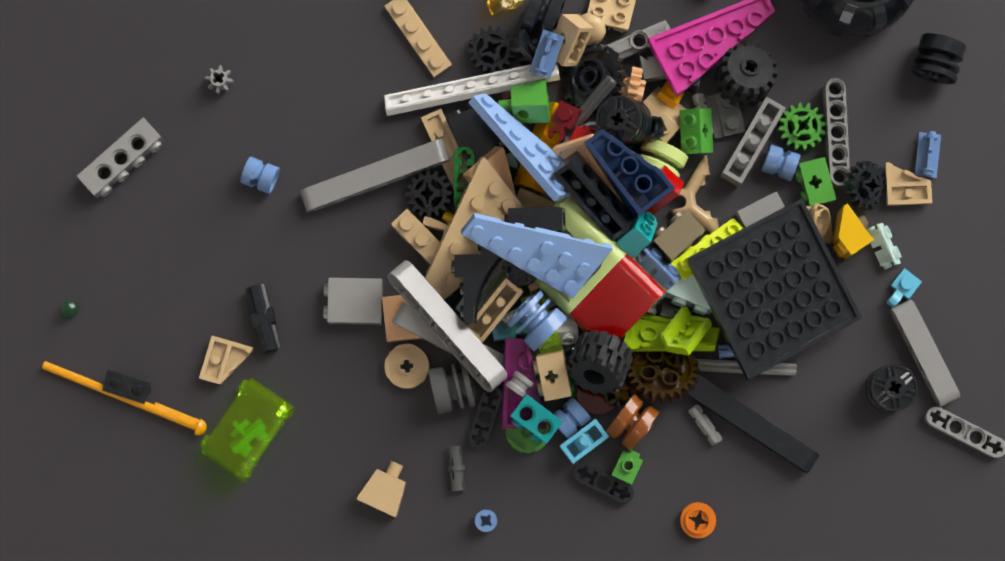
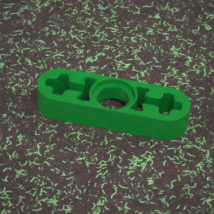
[453,147,474,208]

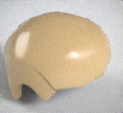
[578,12,606,45]

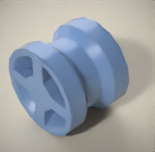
[475,510,497,532]

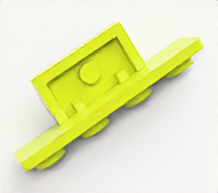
[671,218,743,280]

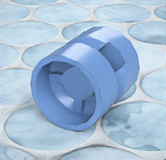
[761,144,800,181]
[240,156,280,194]
[553,397,591,439]

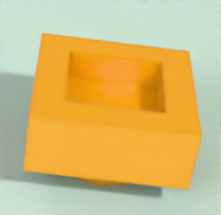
[656,81,685,110]

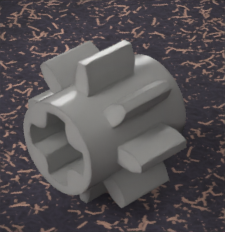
[205,65,234,94]

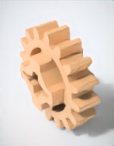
[620,67,646,102]

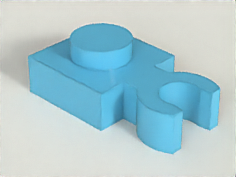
[492,320,529,342]

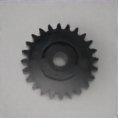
[561,43,627,115]

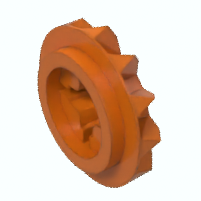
[680,502,716,538]

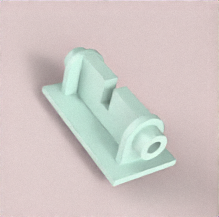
[867,223,901,270]

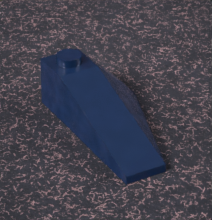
[584,129,675,218]

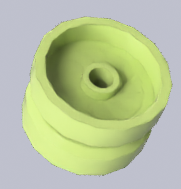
[639,139,688,177]

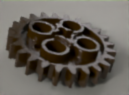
[627,351,699,404]

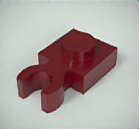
[548,100,581,144]

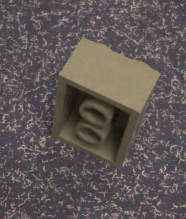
[651,210,705,264]

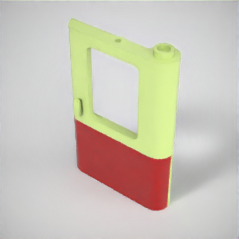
[534,197,666,340]

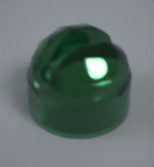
[61,299,79,318]

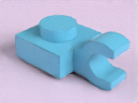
[886,268,922,308]

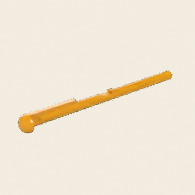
[42,361,207,436]

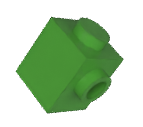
[611,450,643,485]

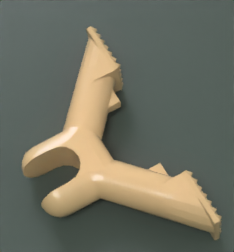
[670,155,719,233]

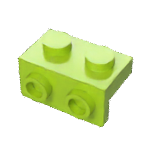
[660,306,712,356]

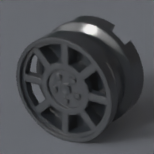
[505,262,537,286]

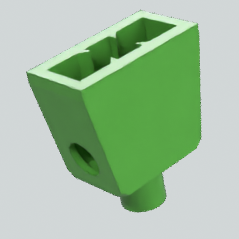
[498,79,550,123]

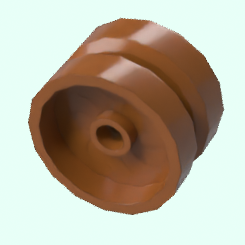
[605,393,660,451]

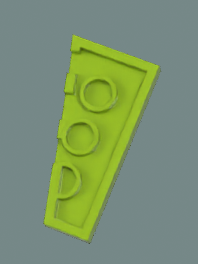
[624,314,720,352]

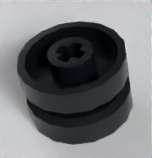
[520,0,565,38]

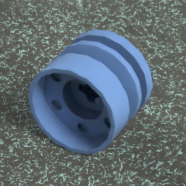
[507,291,567,351]

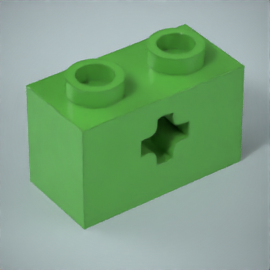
[679,108,713,154]
[795,157,836,206]

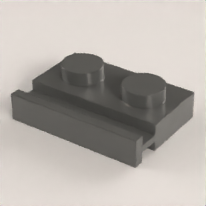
[704,92,746,140]

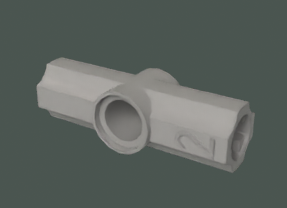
[606,20,670,59]

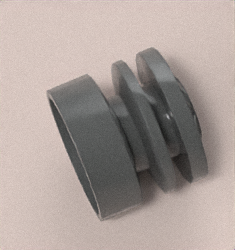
[428,363,476,414]

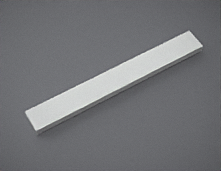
[384,62,560,116]

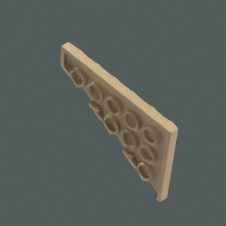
[425,156,524,300]

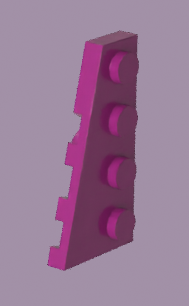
[501,338,547,429]

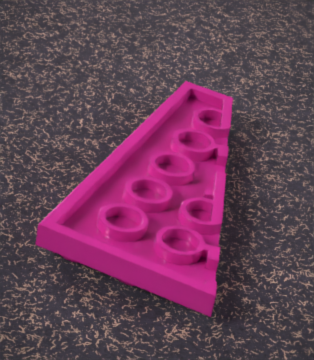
[647,0,775,98]

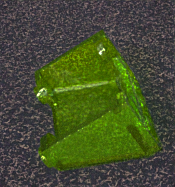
[200,378,297,482]

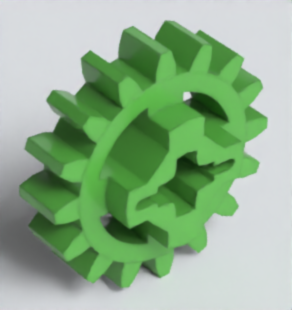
[778,102,827,151]

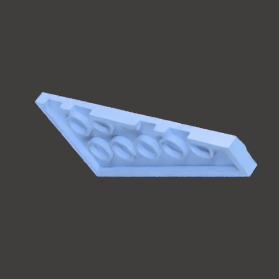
[468,93,572,202]
[461,213,613,298]

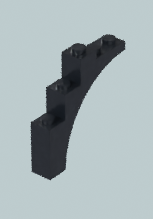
[451,207,566,324]

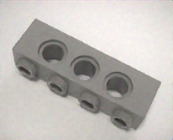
[720,97,786,187]
[77,117,164,198]

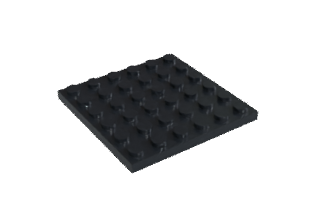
[685,198,862,380]

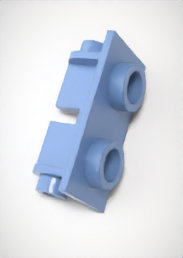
[529,29,565,79]
[914,131,941,178]
[637,246,681,290]

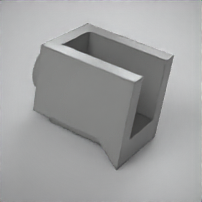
[638,56,666,83]

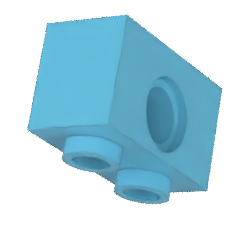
[559,419,609,464]

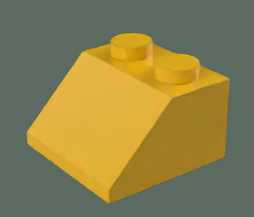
[832,203,873,260]

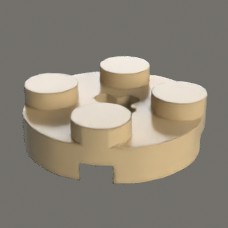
[384,344,429,389]

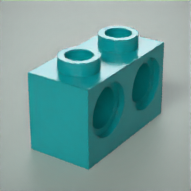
[616,211,658,258]
[510,394,563,444]

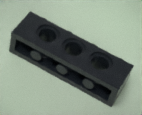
[553,151,635,241]

